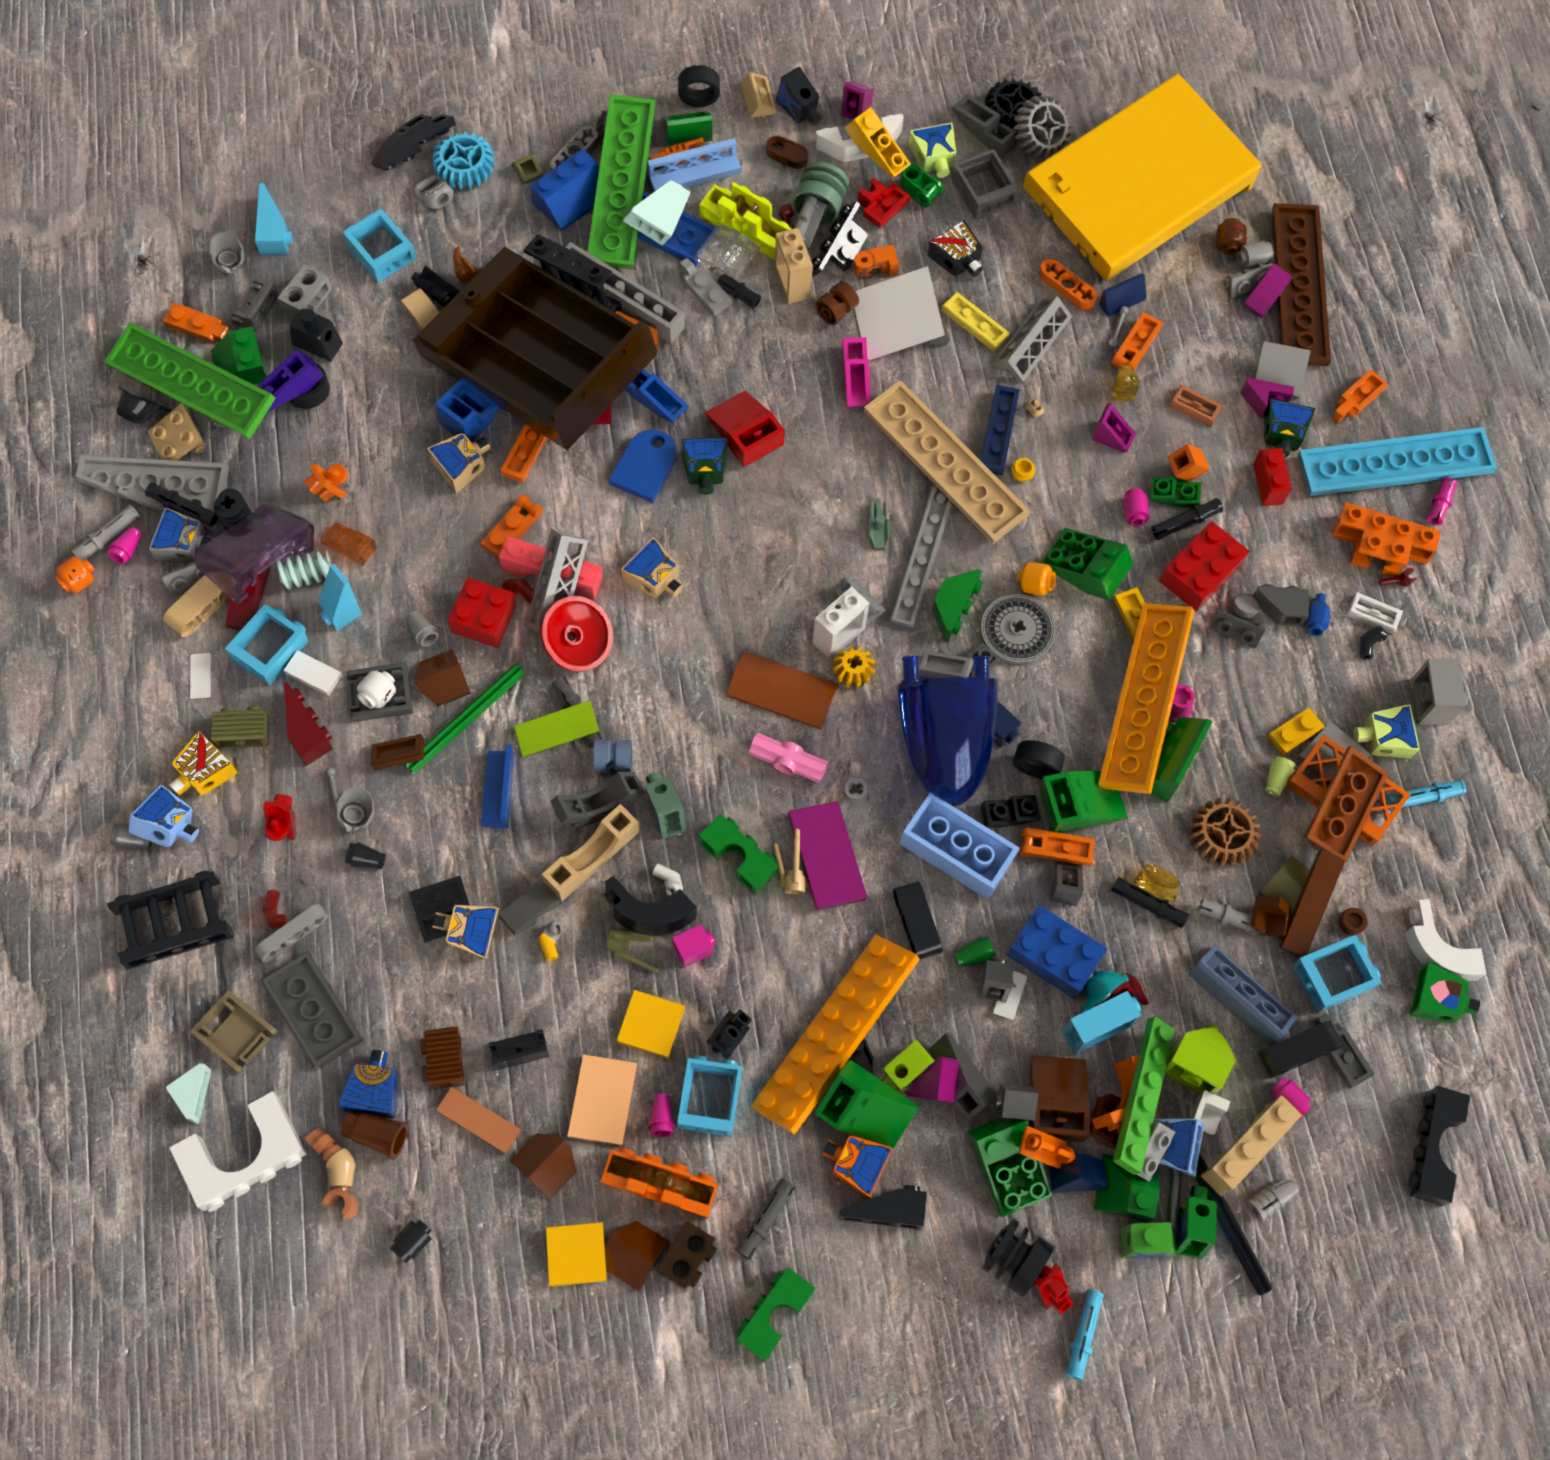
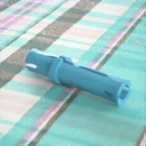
[1385,779,1466,811]
[1065,1289,1104,1381]

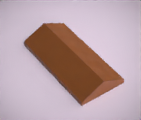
[726,651,839,730]
[1304,746,1389,863]

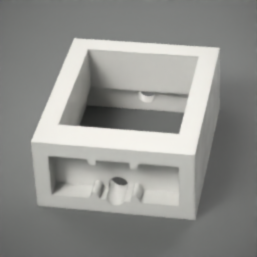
[812,586,870,660]

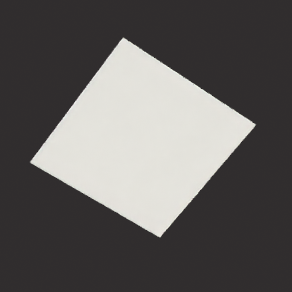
[854,266,945,360]

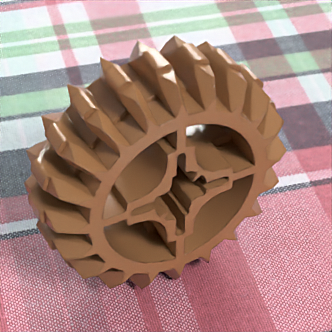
[1189,797,1261,867]

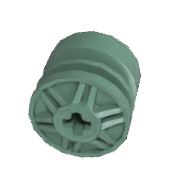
[792,161,849,224]

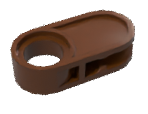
[766,136,808,169]

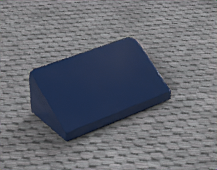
[1099,273,1147,316]

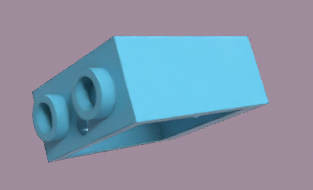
[343,208,416,283]
[225,604,309,686]
[1293,935,1382,1013]
[1061,991,1141,1055]
[677,1055,742,1137]

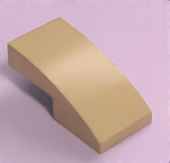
[401,288,439,331]

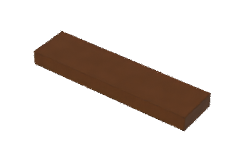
[1279,850,1346,957]

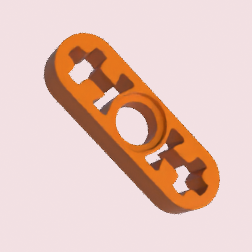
[1039,259,1097,310]

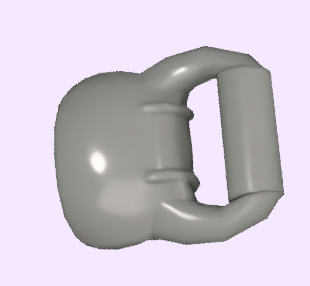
[413,174,454,209]

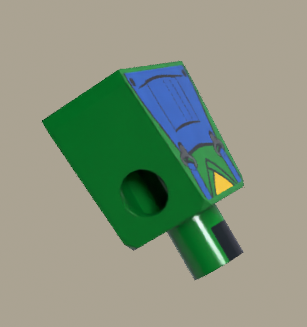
[1175,1186,1217,1259]

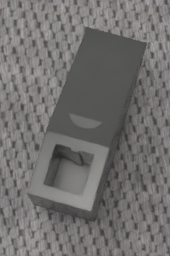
[929,1032,996,1122]

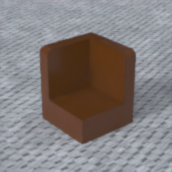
[1251,896,1292,937]

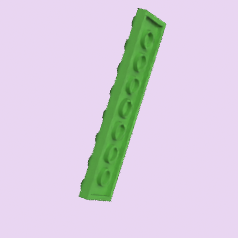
[588,94,656,269]
[104,322,276,439]

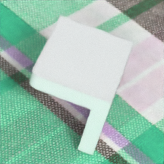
[1190,1090,1231,1136]

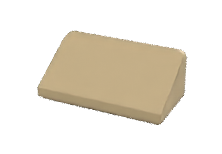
[741,72,777,117]

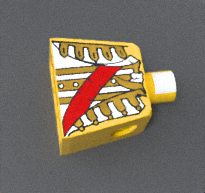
[169,732,238,796]

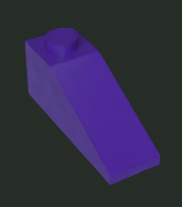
[257,349,324,412]

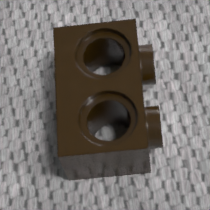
[656,1220,717,1291]

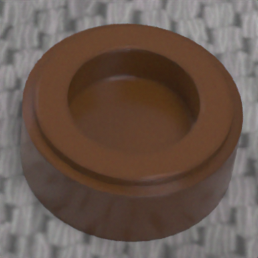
[1339,908,1368,936]

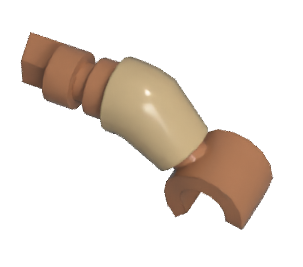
[305,1127,359,1221]

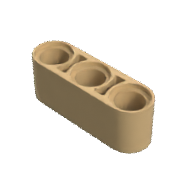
[163,570,232,637]

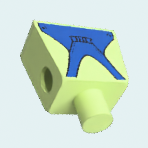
[909,123,956,178]
[1353,705,1420,759]

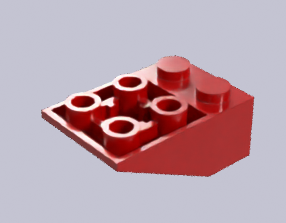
[705,391,785,468]

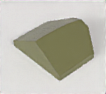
[1259,855,1310,915]

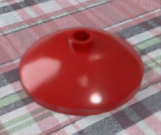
[540,596,613,672]

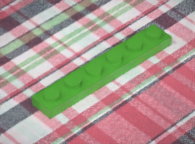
[1113,1016,1175,1175]

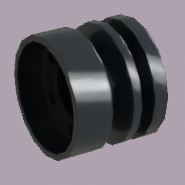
[982,1218,1055,1297]

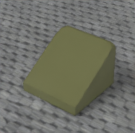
[511,153,543,184]

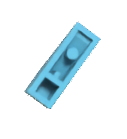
[255,183,293,255]
[318,564,362,631]

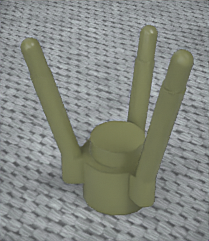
[607,929,675,973]

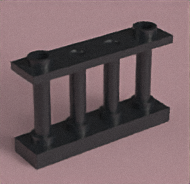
[523,234,622,312]
[107,871,234,970]

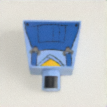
[129,785,199,847]
[1154,1119,1204,1177]

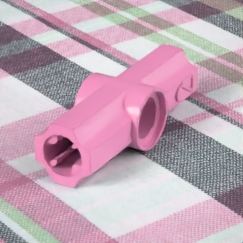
[749,733,828,783]

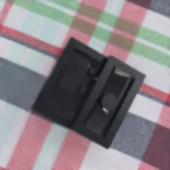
[409,875,470,943]

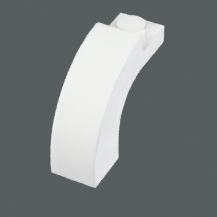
[1405,899,1486,981]

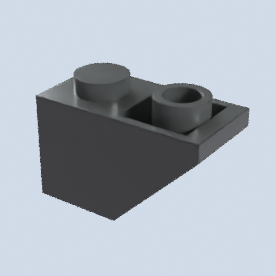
[1252,584,1309,627]

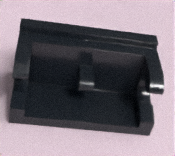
[489,1029,549,1070]

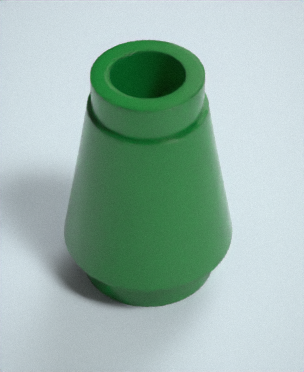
[954,936,996,967]

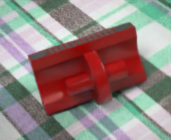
[263,794,297,841]
[1033,1264,1073,1315]

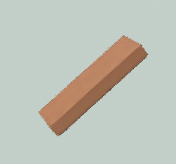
[436,1086,521,1155]

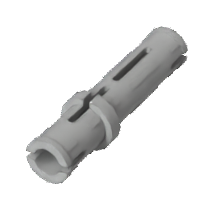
[70,504,140,561]

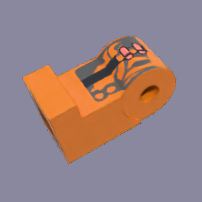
[854,245,899,279]

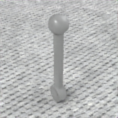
[1108,306,1128,349]
[325,767,338,818]

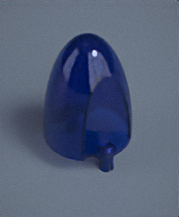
[896,656,998,807]

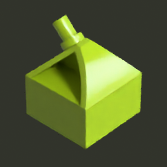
[1164,1024,1236,1094]

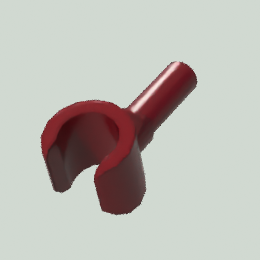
[779,203,794,227]
[1379,568,1417,587]

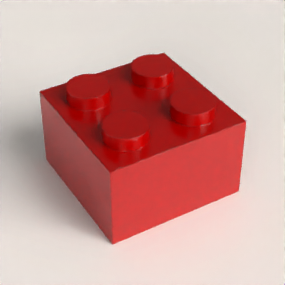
[448,577,517,648]

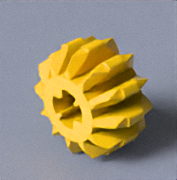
[833,645,875,688]

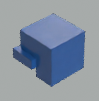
[435,378,499,443]

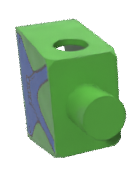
[1120,1222,1176,1258]

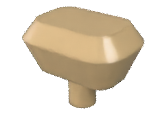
[1026,399,1044,417]

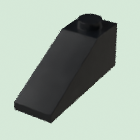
[838,1185,927,1230]

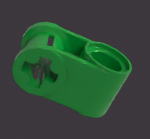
[899,163,943,207]

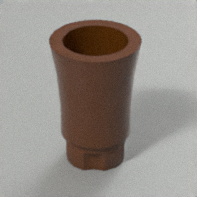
[341,1110,408,1160]

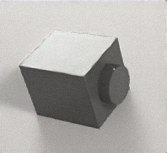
[993,1083,1038,1121]

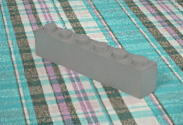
[565,242,685,344]

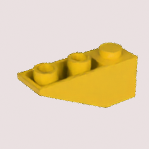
[844,107,911,178]

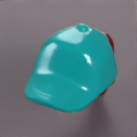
[1082,970,1149,1012]

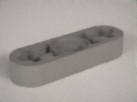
[550,125,598,170]
[255,904,328,962]

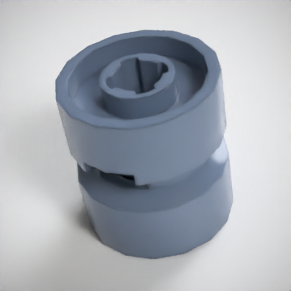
[594,739,632,773]

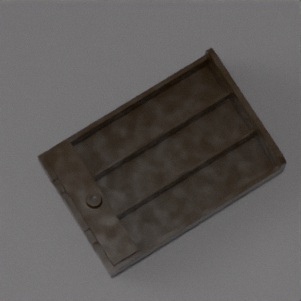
[412,246,658,450]

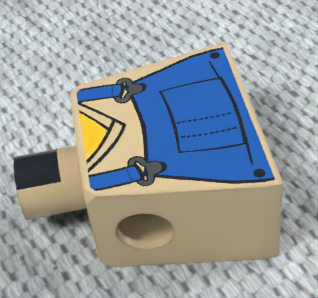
[427,433,490,493]
[621,537,683,598]
[433,905,499,958]

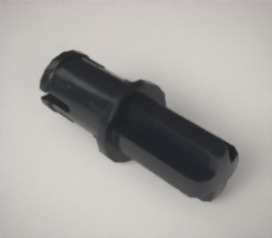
[717,274,761,309]

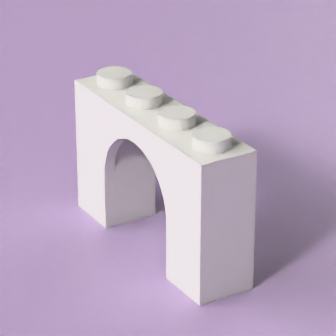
[169,1091,307,1212]

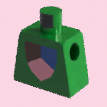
[1410,962,1480,1023]

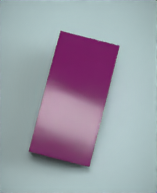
[1243,263,1292,318]

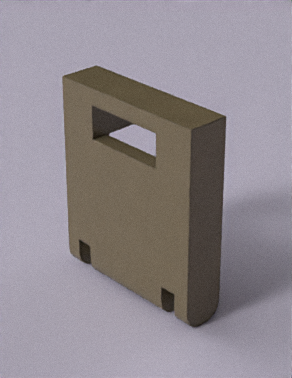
[190,990,278,1074]

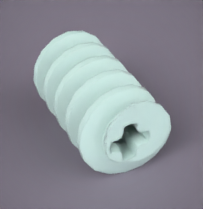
[276,550,331,589]

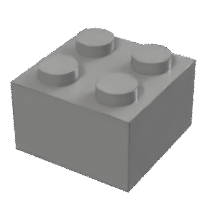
[1412,659,1468,725]

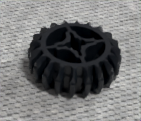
[984,78,1042,133]

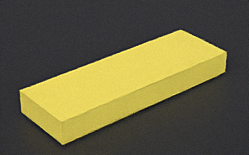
[941,292,1010,352]

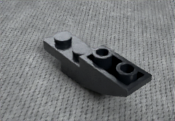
[372,114,456,171]

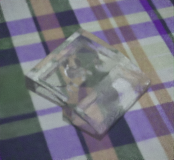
[694,223,760,281]

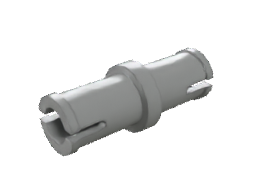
[1197,898,1252,932]

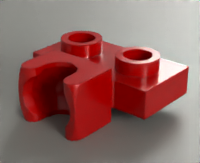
[858,178,910,228]

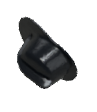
[117,387,172,424]

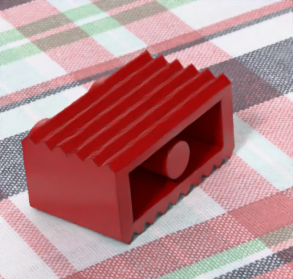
[1253,448,1293,506]

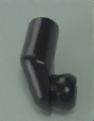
[1360,626,1387,659]

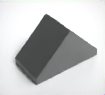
[1050,862,1084,906]

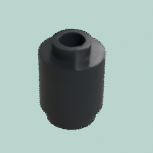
[390,1219,432,1264]

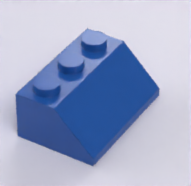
[530,149,600,231]

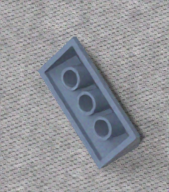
[1188,945,1298,1046]

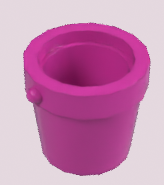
[1168,684,1194,723]

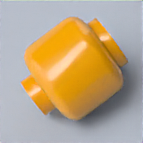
[1017,562,1056,596]

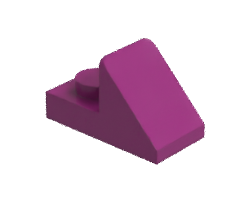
[1241,377,1294,417]

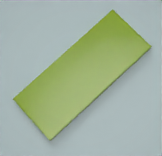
[514,700,600,757]

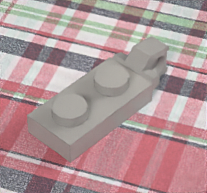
[680,258,732,316]

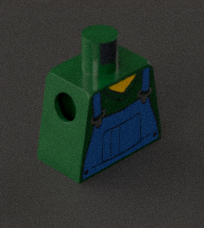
[1264,398,1315,457]
[681,437,728,495]

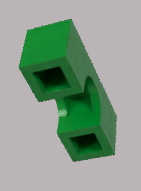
[698,814,778,895]
[736,1267,816,1363]

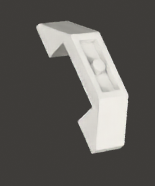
[815,113,904,162]

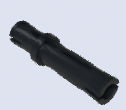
[145,482,218,527]
[1151,498,1223,540]
[1111,876,1190,929]

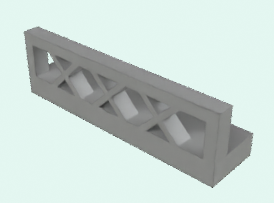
[993,296,1072,382]
[526,528,589,632]

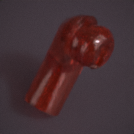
[502,579,534,605]
[262,890,286,930]

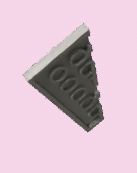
[75,455,229,533]

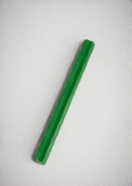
[405,664,524,774]

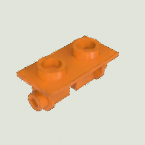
[1019,1126,1075,1169]

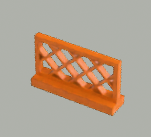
[1286,735,1411,846]

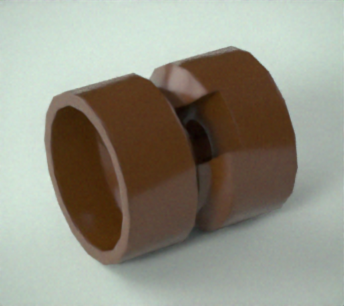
[815,281,859,325]

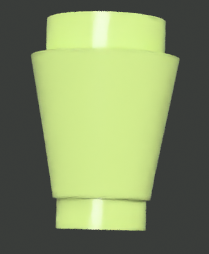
[1265,756,1296,797]

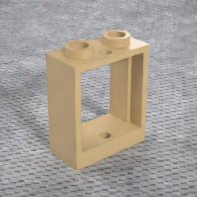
[774,228,813,304]

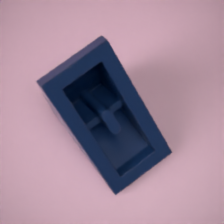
[1049,1152,1108,1193]

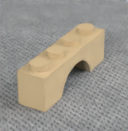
[542,804,640,901]
[1201,1095,1302,1197]

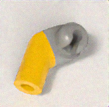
[539,921,563,962]

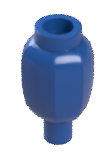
[1305,593,1330,636]

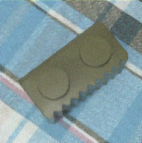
[211,706,270,749]

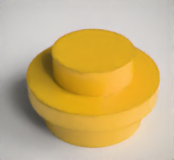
[1011,458,1035,482]

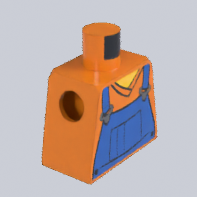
[822,1135,893,1200]

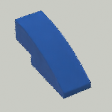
[625,369,689,424]

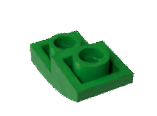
[1150,477,1202,508]

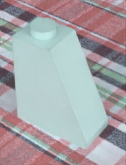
[623,180,691,245]

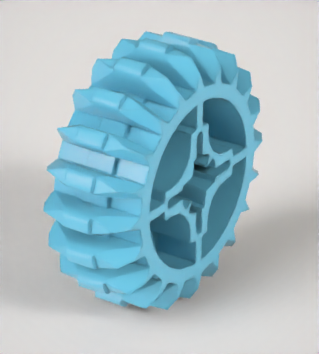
[432,131,495,190]

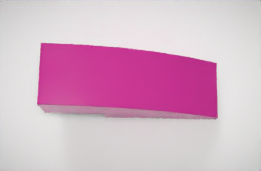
[841,337,871,408]

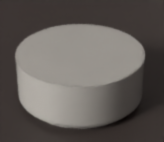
[1232,595,1259,619]

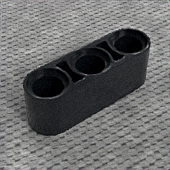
[893,881,942,959]
[1258,1020,1344,1078]

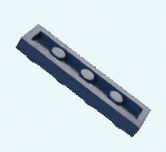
[981,385,1020,475]

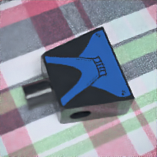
[776,66,822,125]

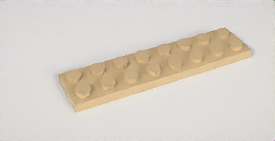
[864,380,1030,544]

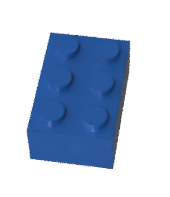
[1007,905,1108,999]

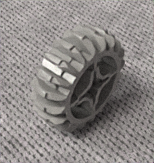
[1013,95,1073,159]

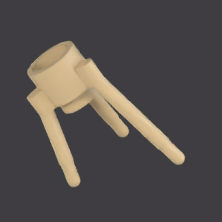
[773,828,809,895]

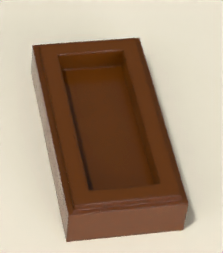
[371,734,424,770]

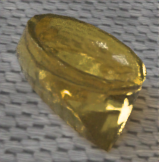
[1132,864,1181,903]

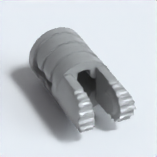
[1246,1179,1300,1222]

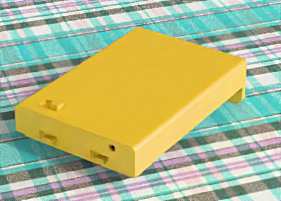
[1023,73,1262,282]

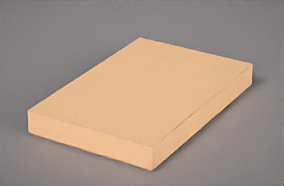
[568,1055,637,1147]

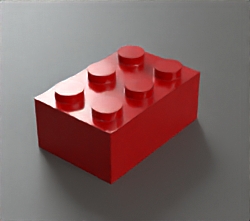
[1159,521,1250,612]

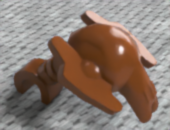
[453,247,484,283]

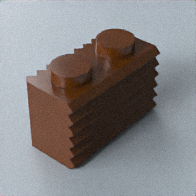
[420,1026,464,1089]

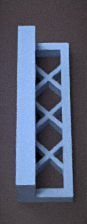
[647,138,741,192]

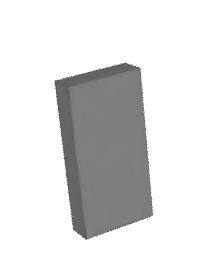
[917,650,974,684]

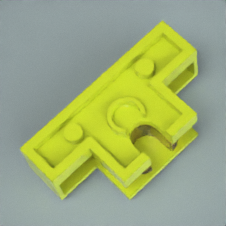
[699,182,791,260]

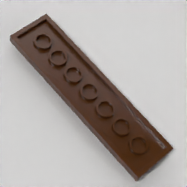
[1272,203,1331,366]

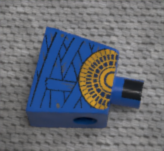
[338,1050,397,1118]

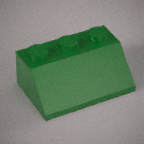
[1151,717,1213,802]

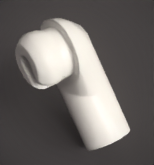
[652,863,683,896]

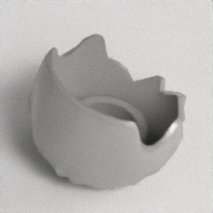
[208,232,245,274]
[335,787,374,832]

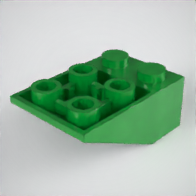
[1040,528,1134,600]
[1039,771,1128,833]
[815,1060,919,1148]
[967,1117,1053,1217]

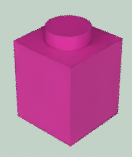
[672,924,716,968]

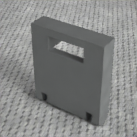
[346,662,414,722]

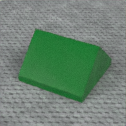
[663,111,713,147]

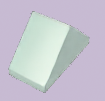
[166,1063,211,1124]

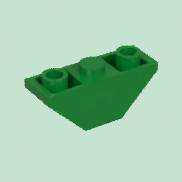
[932,569,983,642]

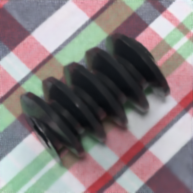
[213,488,257,538]

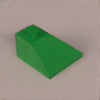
[1093,1154,1159,1223]

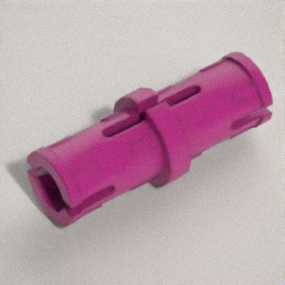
[1427,477,1457,525]

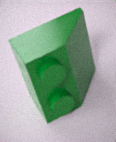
[211,326,267,385]

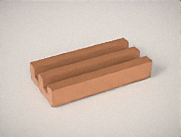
[1169,385,1223,427]

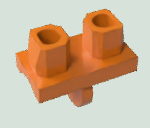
[304,463,348,502]

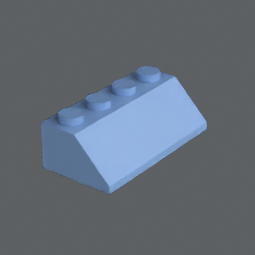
[899,792,1020,900]

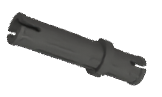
[551,676,603,748]
[735,1178,796,1260]

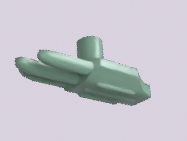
[868,498,890,550]

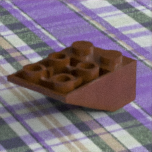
[1029,1055,1090,1142]

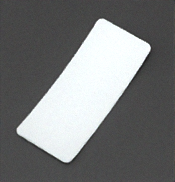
[993,971,1027,1020]

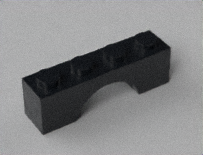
[1408,1086,1471,1206]

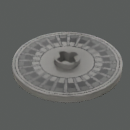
[980,594,1056,664]

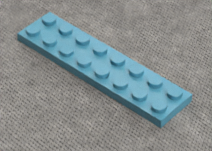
[1297,427,1497,497]

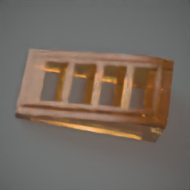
[321,522,377,566]

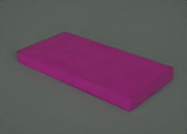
[788,801,867,911]

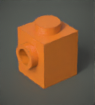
[1168,444,1210,482]

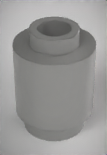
[1236,241,1273,269]

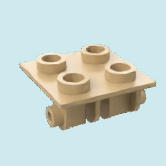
[147,403,205,461]

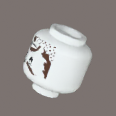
[357,671,396,709]

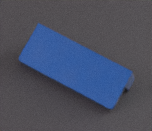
[481,745,515,828]

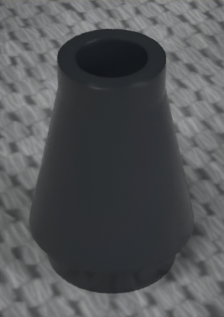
[345,842,386,869]

